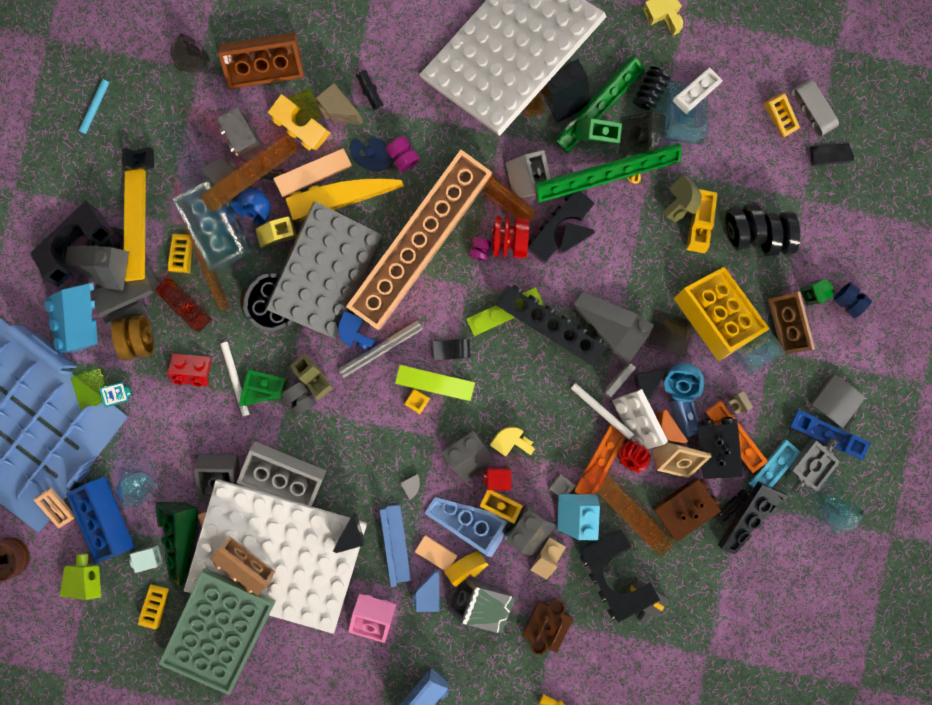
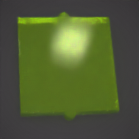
[287,88,322,126]
[70,368,107,409]

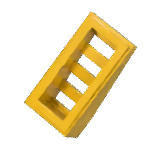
[763,93,800,137]
[168,234,193,273]
[138,584,170,629]

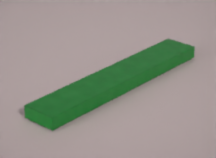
[554,55,645,154]

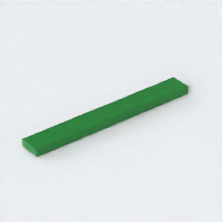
[535,143,682,203]

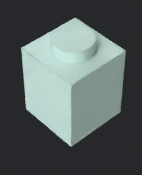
[130,545,163,573]

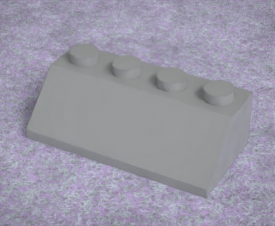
[237,441,326,506]

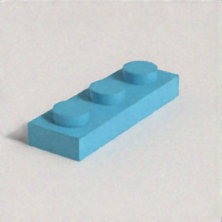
[748,439,801,488]

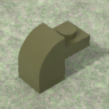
[663,175,702,222]
[290,353,333,400]

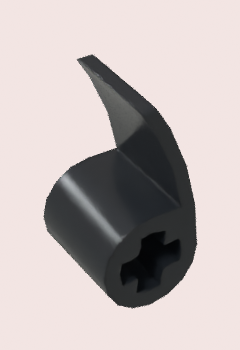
[433,339,471,360]

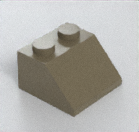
[316,83,363,125]

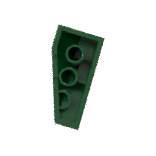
[156,502,198,586]

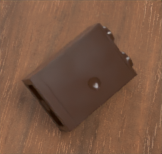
[651,477,721,542]

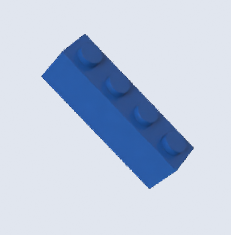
[66,477,134,564]

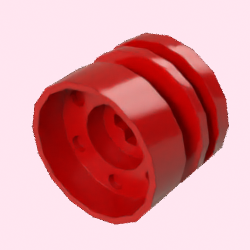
[491,216,529,259]

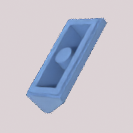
[669,400,699,438]

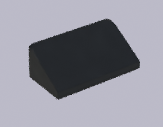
[810,143,854,166]

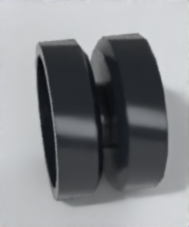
[725,203,767,251]
[761,211,800,256]

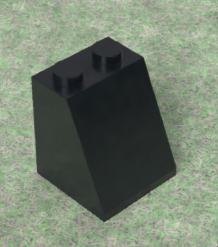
[540,59,590,123]

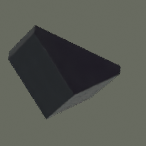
[559,223,595,254]
[634,369,666,401]
[333,512,365,553]

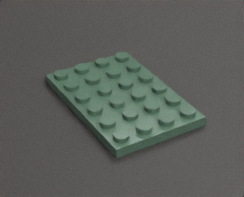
[159,568,276,695]

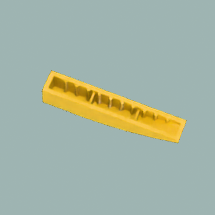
[286,179,404,223]

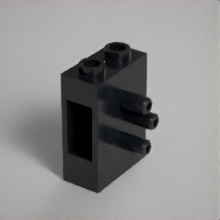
[698,417,743,479]

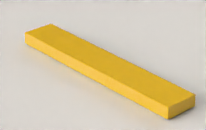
[124,169,146,282]

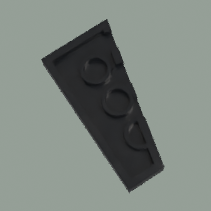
[718,481,789,554]

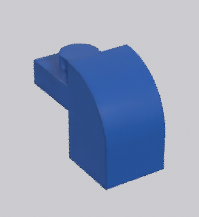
[338,311,376,349]

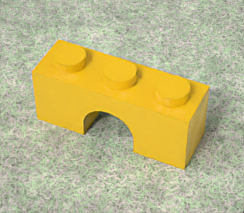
[268,94,331,151]

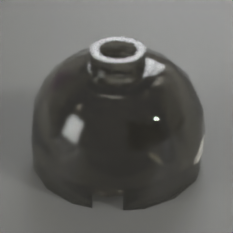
[170,33,210,73]

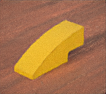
[686,189,717,254]

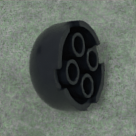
[240,272,294,332]

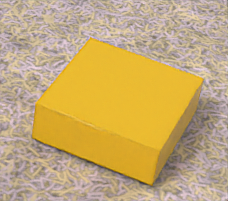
[404,388,430,414]

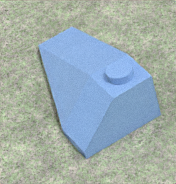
[425,497,508,557]

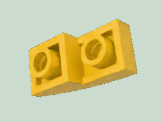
[444,551,489,587]

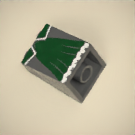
[504,502,557,556]
[448,576,515,634]

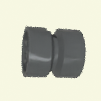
[282,381,317,417]

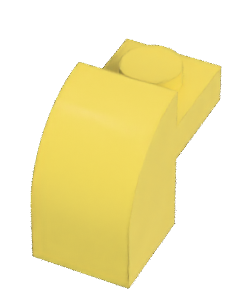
[642,0,683,36]
[490,427,535,456]

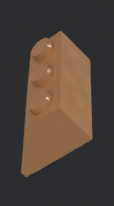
[768,291,815,355]
[210,536,276,596]

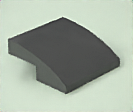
[810,373,865,428]

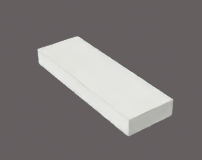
[673,67,723,114]

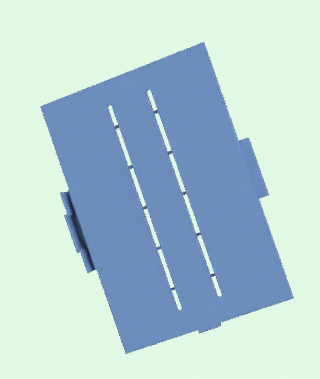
[0,318,129,533]

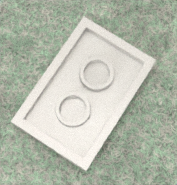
[612,389,668,449]

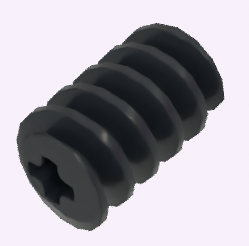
[633,66,671,111]

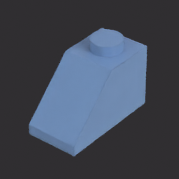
[412,569,440,612]

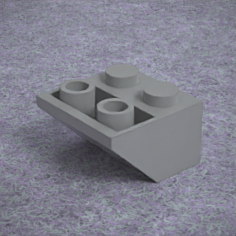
[505,150,551,200]

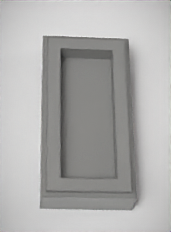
[604,363,636,397]

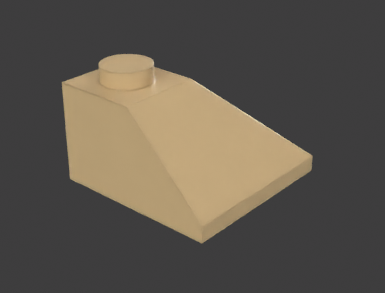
[653,442,711,478]

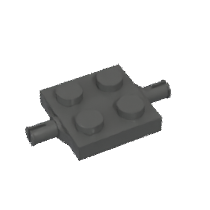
[788,437,840,494]

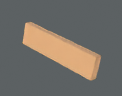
[273,148,352,197]

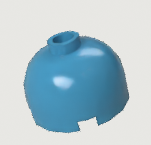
[664,363,704,402]

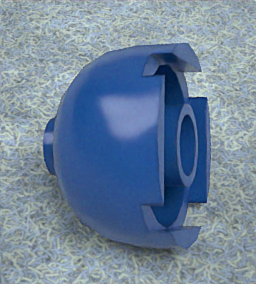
[231,188,271,224]

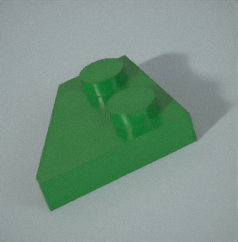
[238,370,286,407]

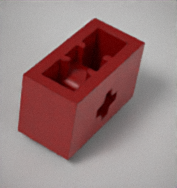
[483,466,511,490]

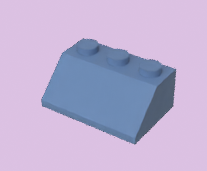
[400,668,449,705]

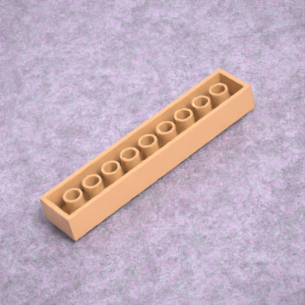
[346,150,492,330]

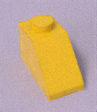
[480,490,523,524]

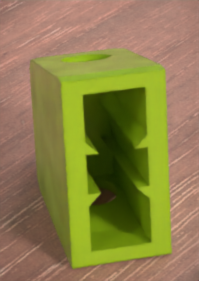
[60,553,101,600]

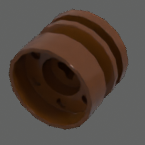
[0,537,30,583]

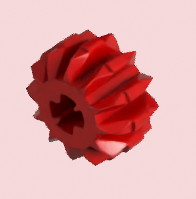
[617,440,651,473]

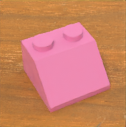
[349,594,396,643]

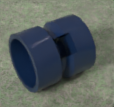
[833,282,872,318]

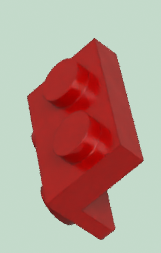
[167,353,212,387]

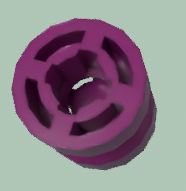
[468,237,491,261]

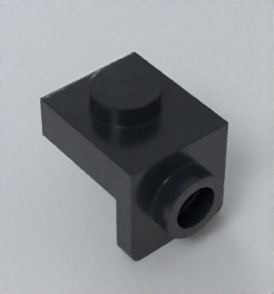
[122,147,154,170]

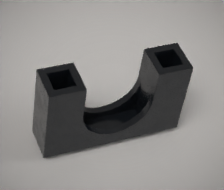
[30,200,114,287]
[580,529,660,623]

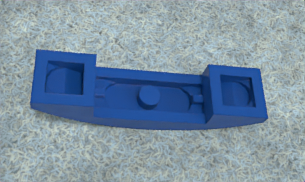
[790,409,871,460]

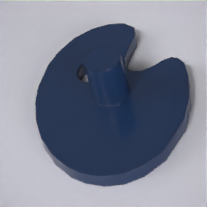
[350,137,393,171]

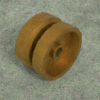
[111,314,154,361]

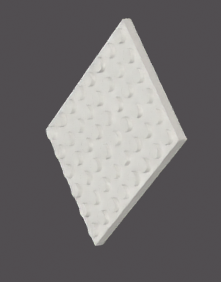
[420,0,606,136]
[184,479,367,634]

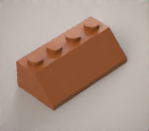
[218,32,304,89]

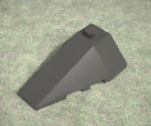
[65,246,129,290]
[573,291,654,362]

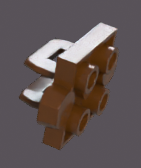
[522,599,573,655]

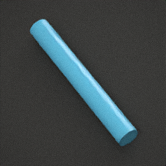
[79,79,110,134]

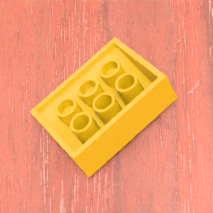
[674,267,770,361]

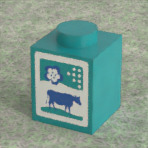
[99,382,131,408]

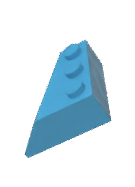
[44,283,98,355]

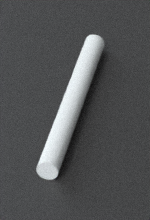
[220,342,250,417]
[571,383,634,440]

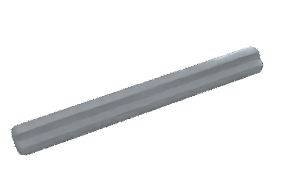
[338,321,423,377]

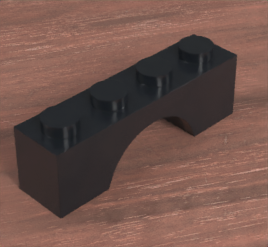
[528,191,595,264]

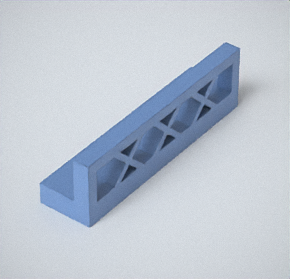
[380,504,411,587]

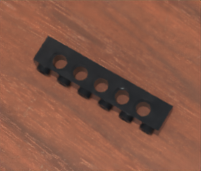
[495,284,607,367]

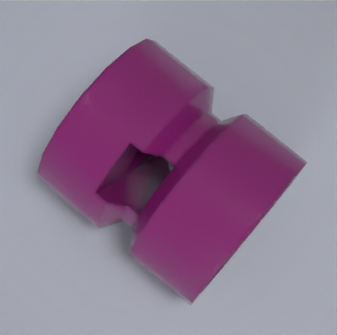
[385,136,420,173]

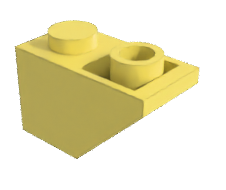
[256,216,297,248]

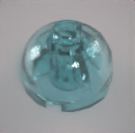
[117,471,158,509]
[822,496,864,533]

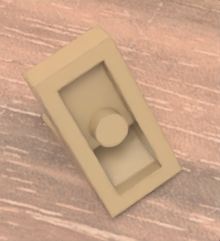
[530,537,566,579]

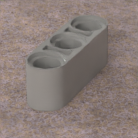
[792,79,839,136]

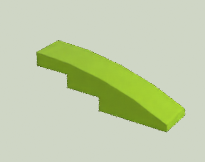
[395,365,475,401]

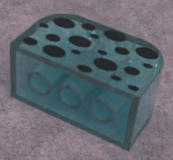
[173,181,253,271]

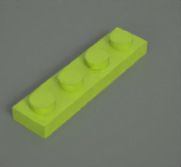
[466,287,544,336]

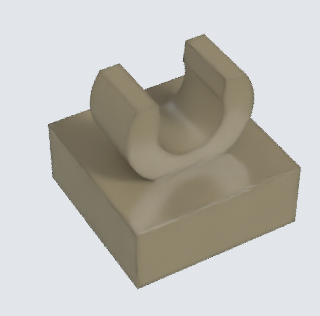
[726,391,753,415]

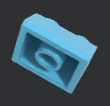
[557,494,600,540]

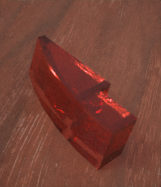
[155,276,212,332]

